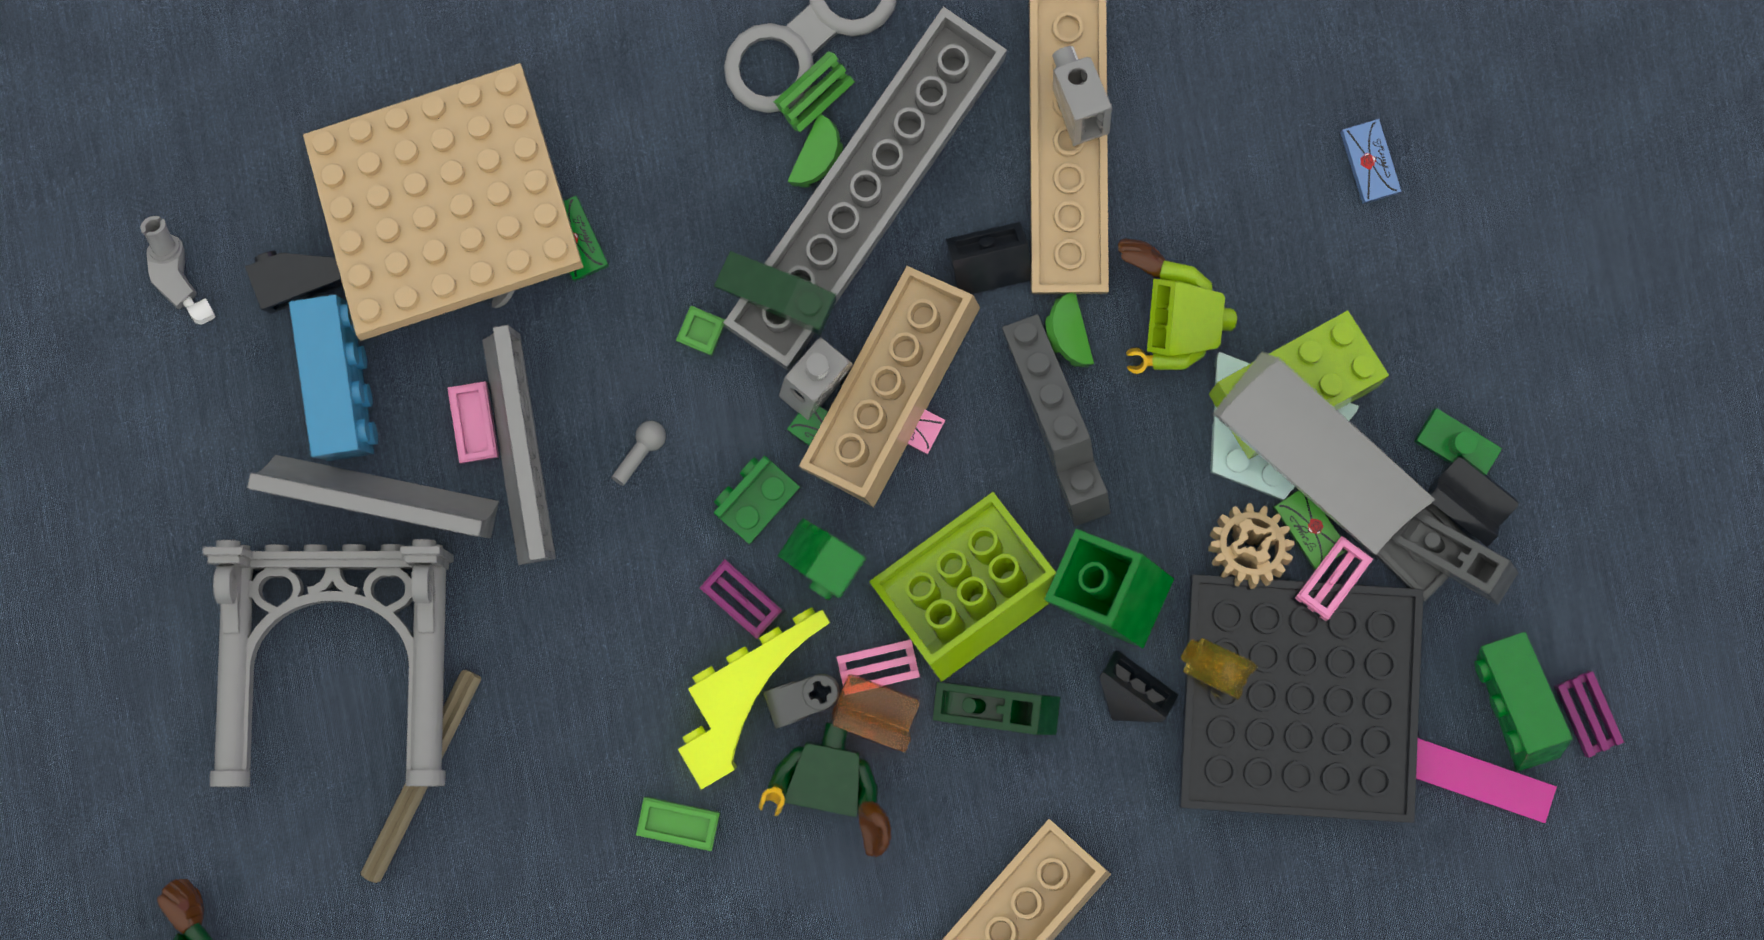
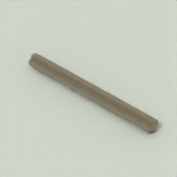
[361,669,481,883]

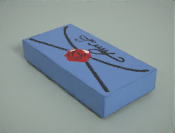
[1340,119,1401,204]

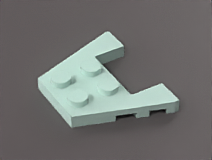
[1210,352,1359,500]

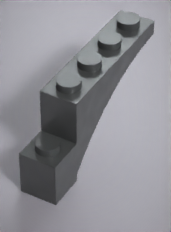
[1002,314,1111,526]

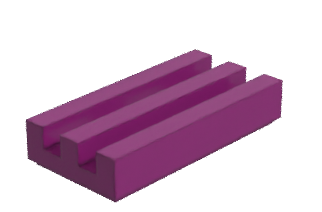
[700,559,783,639]
[1554,671,1624,758]

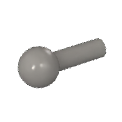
[611,421,666,486]

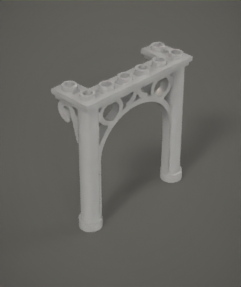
[203,539,454,787]

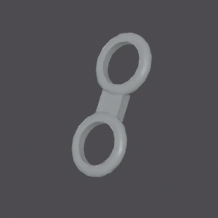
[724,0,897,113]

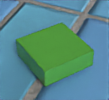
[676,305,725,356]

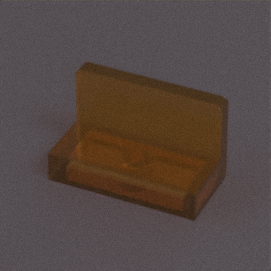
[831,674,919,753]

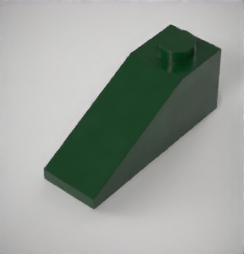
[714,251,837,335]
[933,682,1061,735]

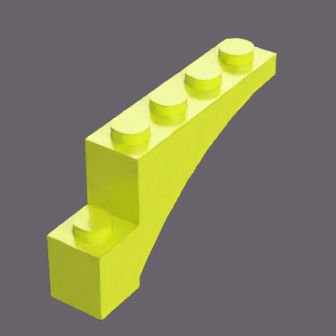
[678,607,831,790]

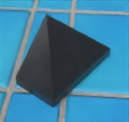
[1099,650,1178,722]

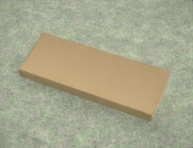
[799,266,980,507]
[942,819,1111,940]

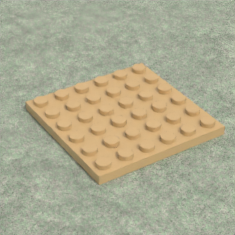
[303,63,583,341]

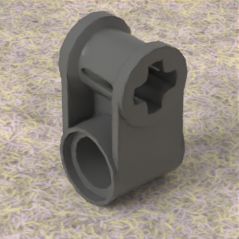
[763,674,840,729]

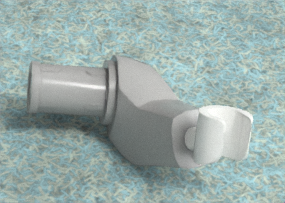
[140,216,215,324]

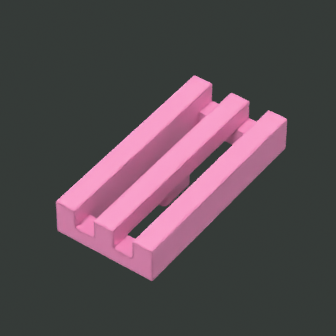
[1295,536,1373,622]
[836,639,920,694]

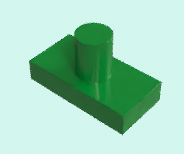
[1414,408,1502,475]

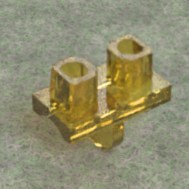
[1181,638,1258,700]

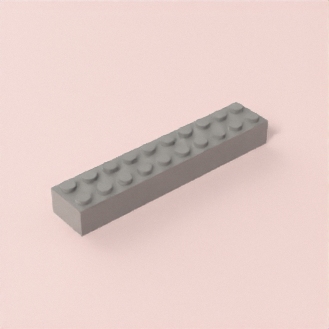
[724,7,1007,371]

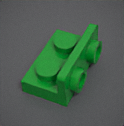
[714,455,801,545]

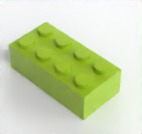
[1209,310,1389,459]

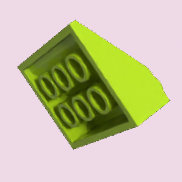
[869,492,1056,682]

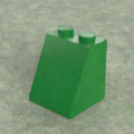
[1044,529,1174,649]

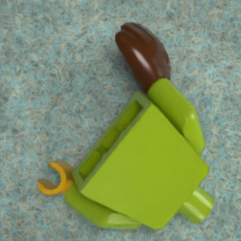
[1118,239,1237,374]

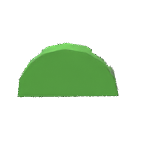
[787,114,843,188]
[1045,293,1094,367]

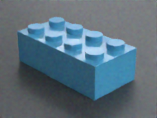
[289,295,378,461]

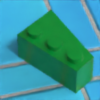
[777,517,866,600]
[1474,632,1573,772]

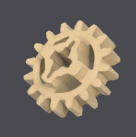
[1208,503,1294,589]

